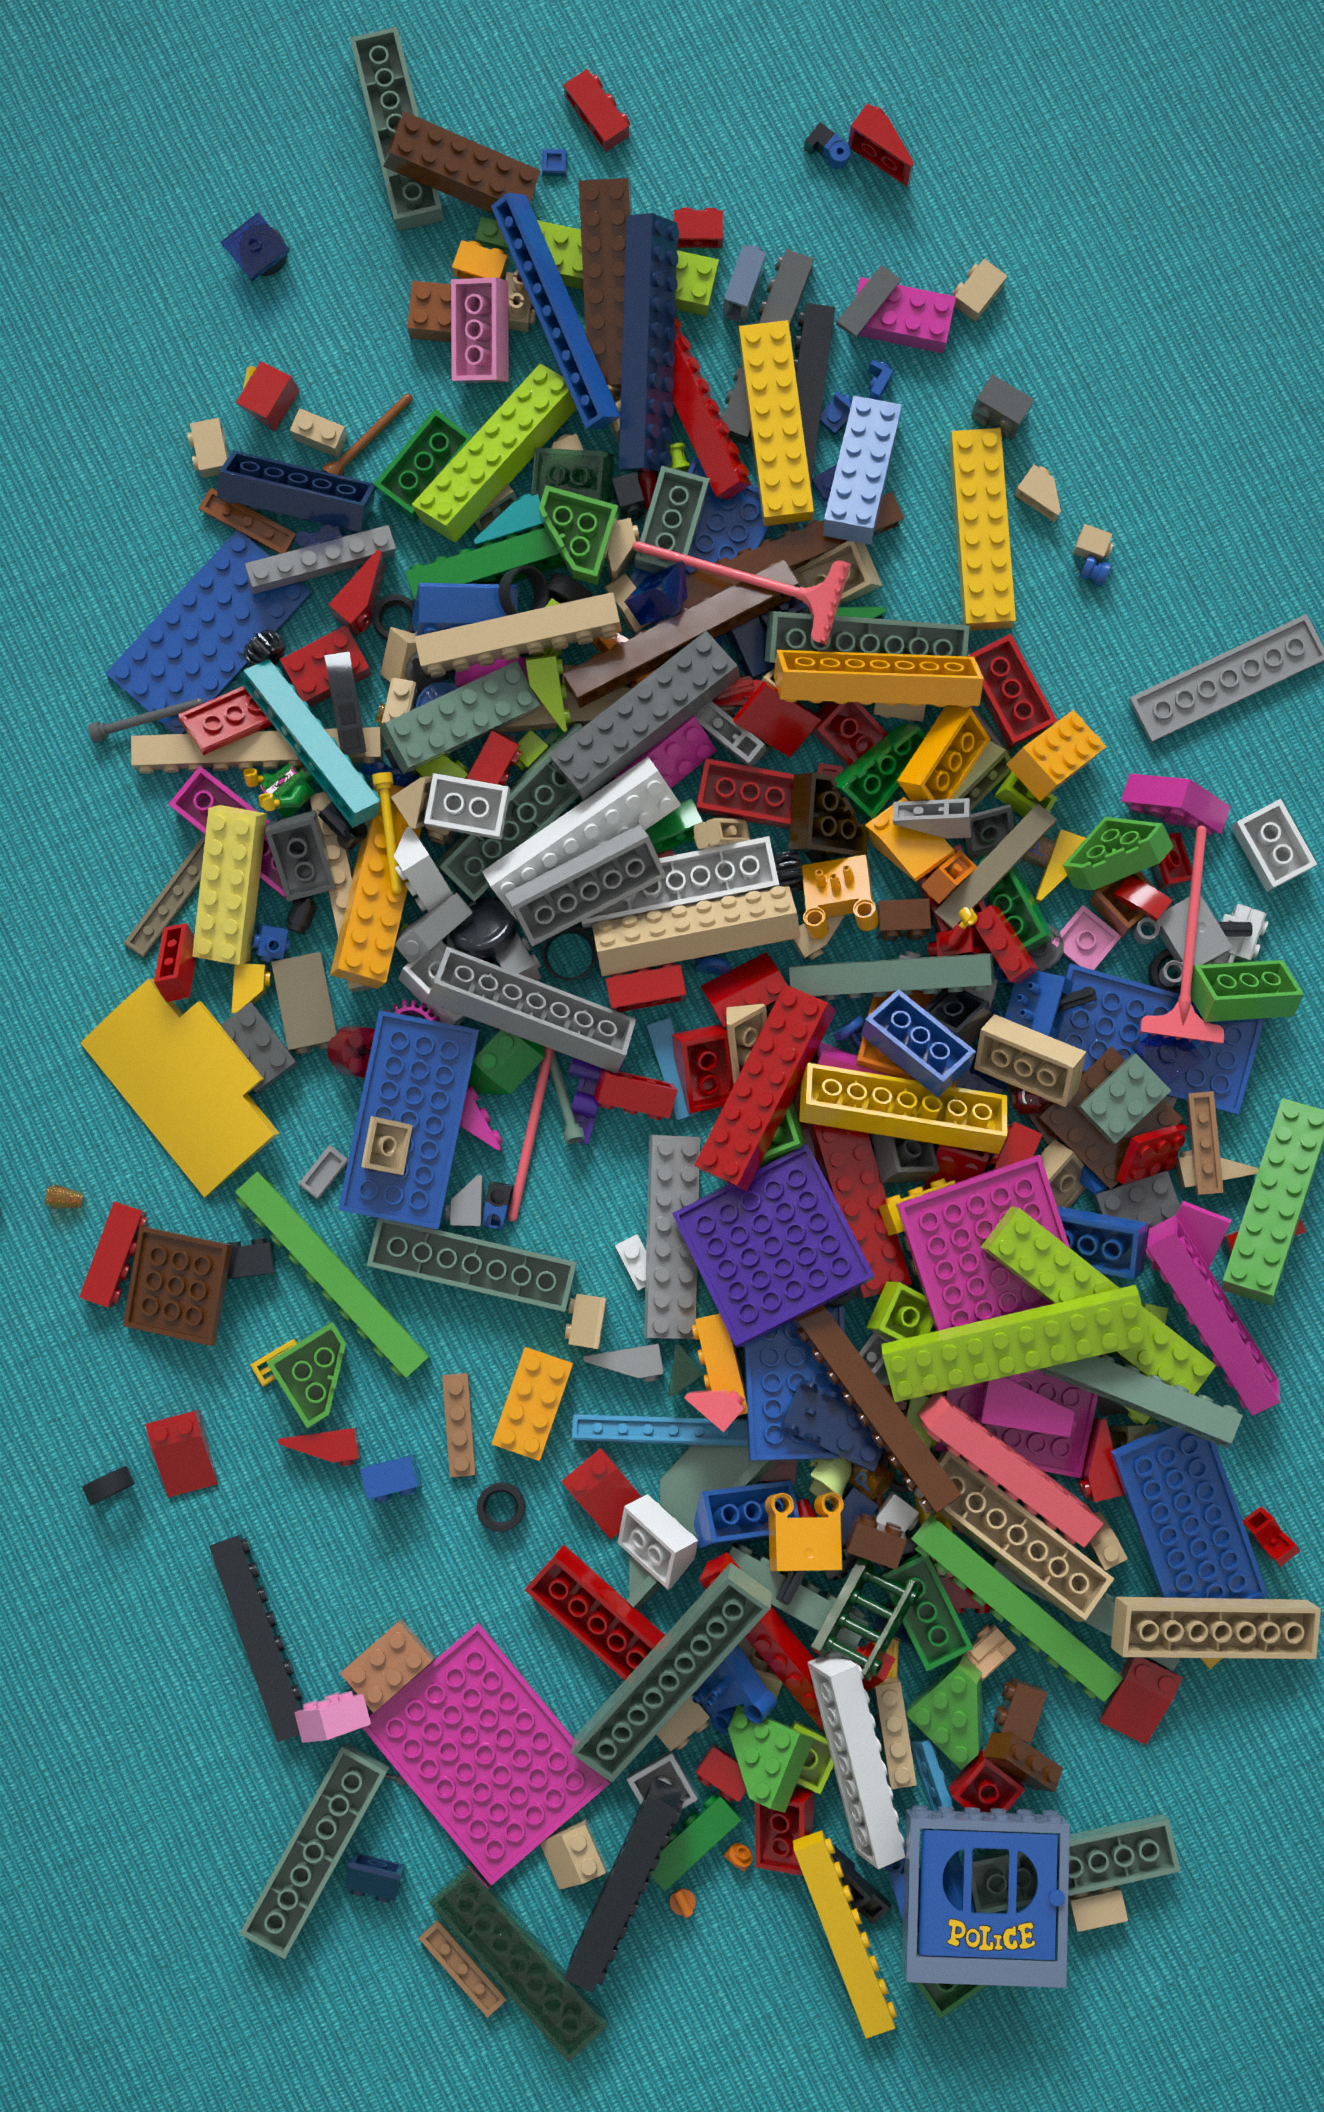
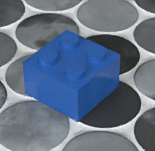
[360,1454,422,1503]

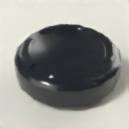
[449,897,518,959]

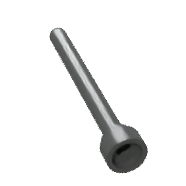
[88,698,204,743]

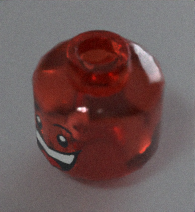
[1011,1087,1049,1115]

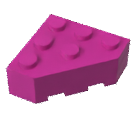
[1121,774,1230,836]

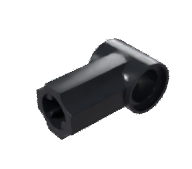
[318,802,368,850]

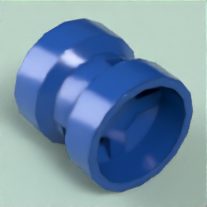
[1079,555,1112,587]

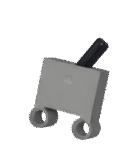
[1133,894,1253,987]

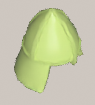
[808,1459,851,1504]

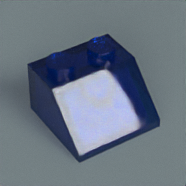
[624,561,687,626]

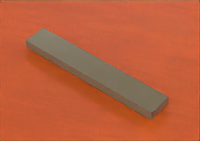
[935,803,1057,930]
[123,835,206,959]

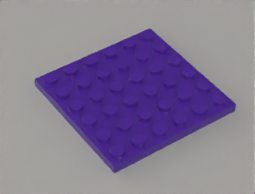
[672,1144,875,1348]

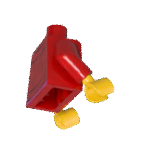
[927,907,991,957]

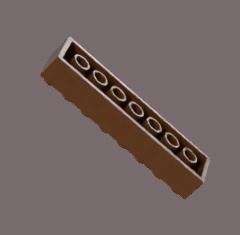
[579,178,632,385]

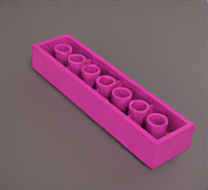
[1146,1215,1280,1416]

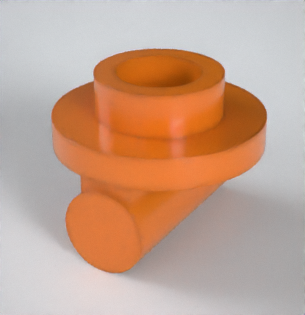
[723,1843,752,1872]
[670,1888,696,1918]

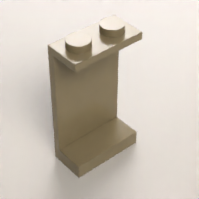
[271,952,337,1055]

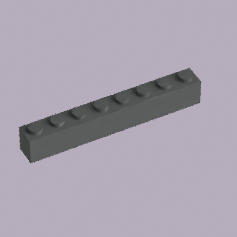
[720,249,814,445]

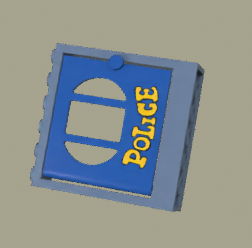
[901,1806,1070,1988]

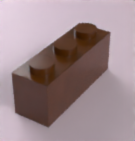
[983,1732,1063,1792]

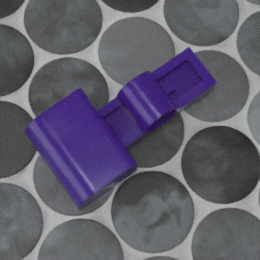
[568,1057,625,1145]

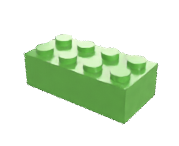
[1190,960,1304,1022]

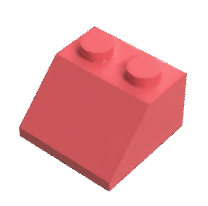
[684,1389,746,1432]

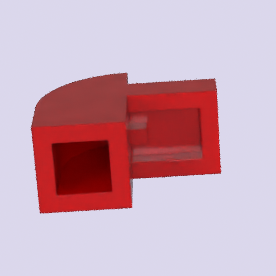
[1242,1506,1300,1567]

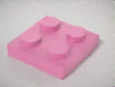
[1052,905,1122,970]

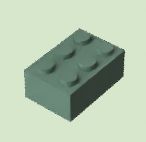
[1076,1053,1171,1144]

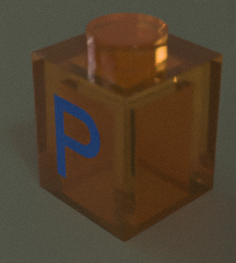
[1021,837,1056,869]
[849,1461,895,1500]

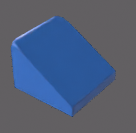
[1080,1166,1116,1195]

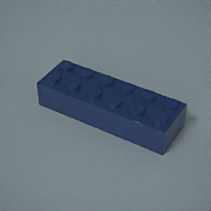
[217,450,375,532]

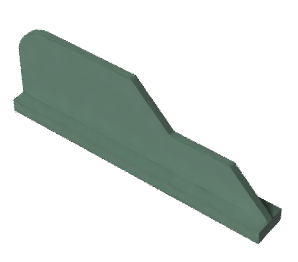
[626,1445,776,1609]

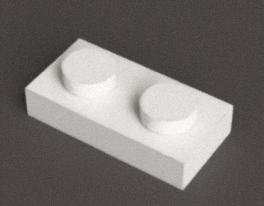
[615,1234,646,1290]

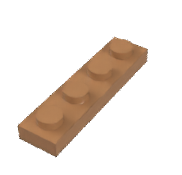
[1187,1091,1224,1195]
[442,1373,476,1477]
[418,1919,507,2018]

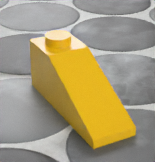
[1035,829,1086,904]

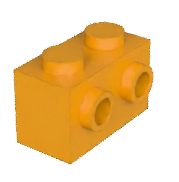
[452,240,509,280]

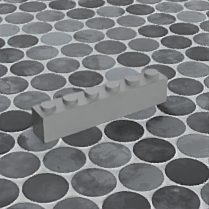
[245,525,396,594]

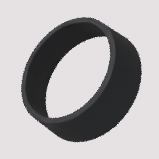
[498,565,549,616]
[542,926,597,980]

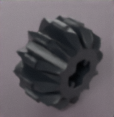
[243,629,286,667]
[774,851,804,894]

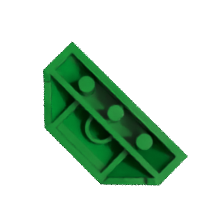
[468,1030,545,1094]

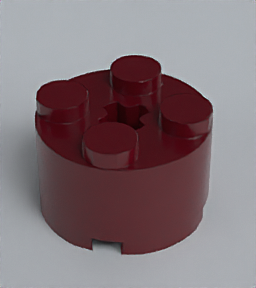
[327,1026,375,1078]

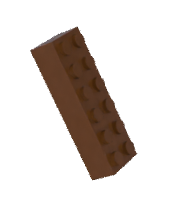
[383,111,540,214]

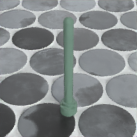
[550,1051,585,1144]

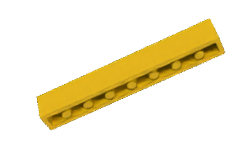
[793,1830,898,2039]

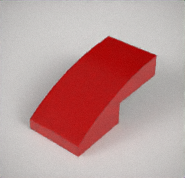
[1113,876,1173,922]

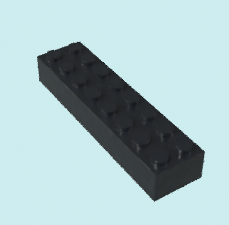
[564,1777,684,1993]

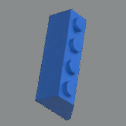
[412,583,517,636]
[694,1480,800,1549]

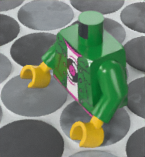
[243,763,315,818]

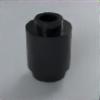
[286,897,317,935]

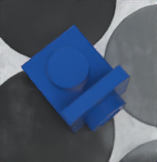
[868,360,893,400]
[820,391,852,436]

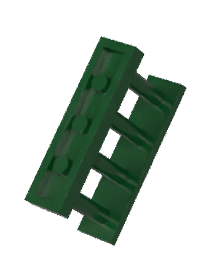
[811,1557,920,1681]

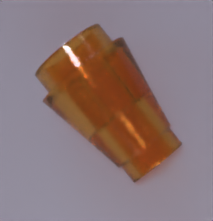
[45,1184,83,1209]

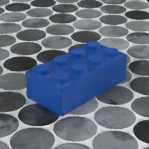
[861,989,976,1097]
[1057,1206,1148,1279]

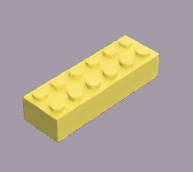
[192,805,267,965]

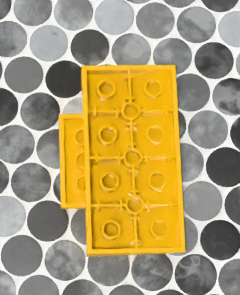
[81,979,280,1198]

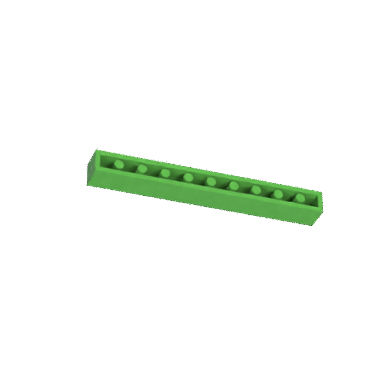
[235,1171,430,1378]
[911,1515,1124,1702]

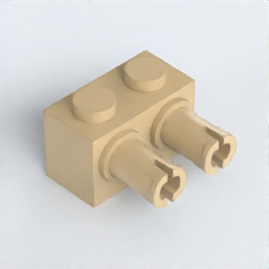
[506,270,536,332]

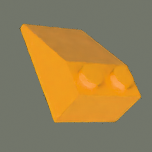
[865,797,955,882]

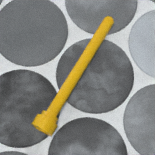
[372,772,402,894]

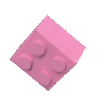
[294,1691,371,1743]

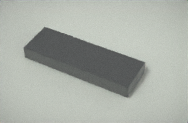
[836,265,901,339]

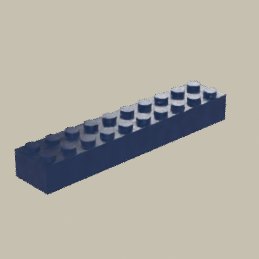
[619,213,679,475]

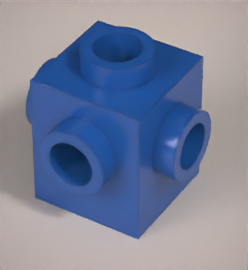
[251,923,289,962]

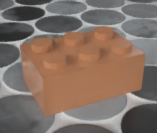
[340,1619,435,1713]

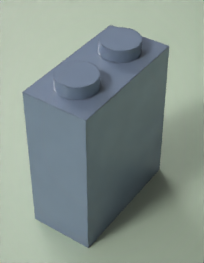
[723,245,766,325]

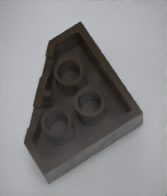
[789,773,868,858]

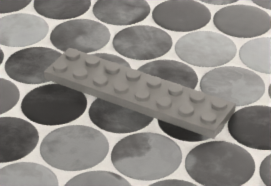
[1128,614,1324,743]
[644,1135,700,1339]

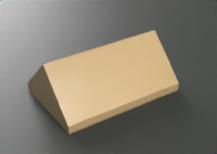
[727,1004,767,1084]

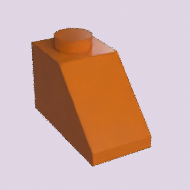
[921,850,977,904]

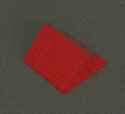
[236,362,300,432]
[1151,832,1192,891]

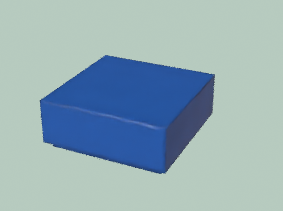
[542,149,567,176]

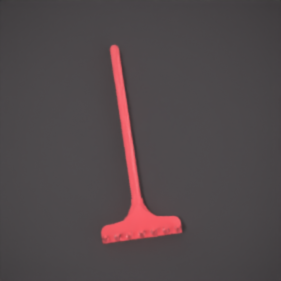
[632,541,851,645]
[1138,826,1224,1045]
[508,1047,555,1222]

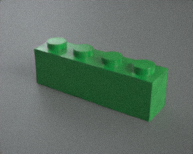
[645,799,703,854]
[650,1794,741,1891]

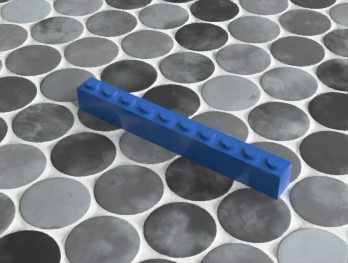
[491,193,620,429]

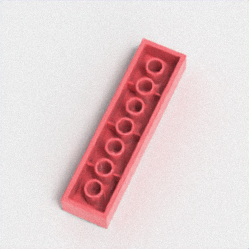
[918,1392,1103,1547]

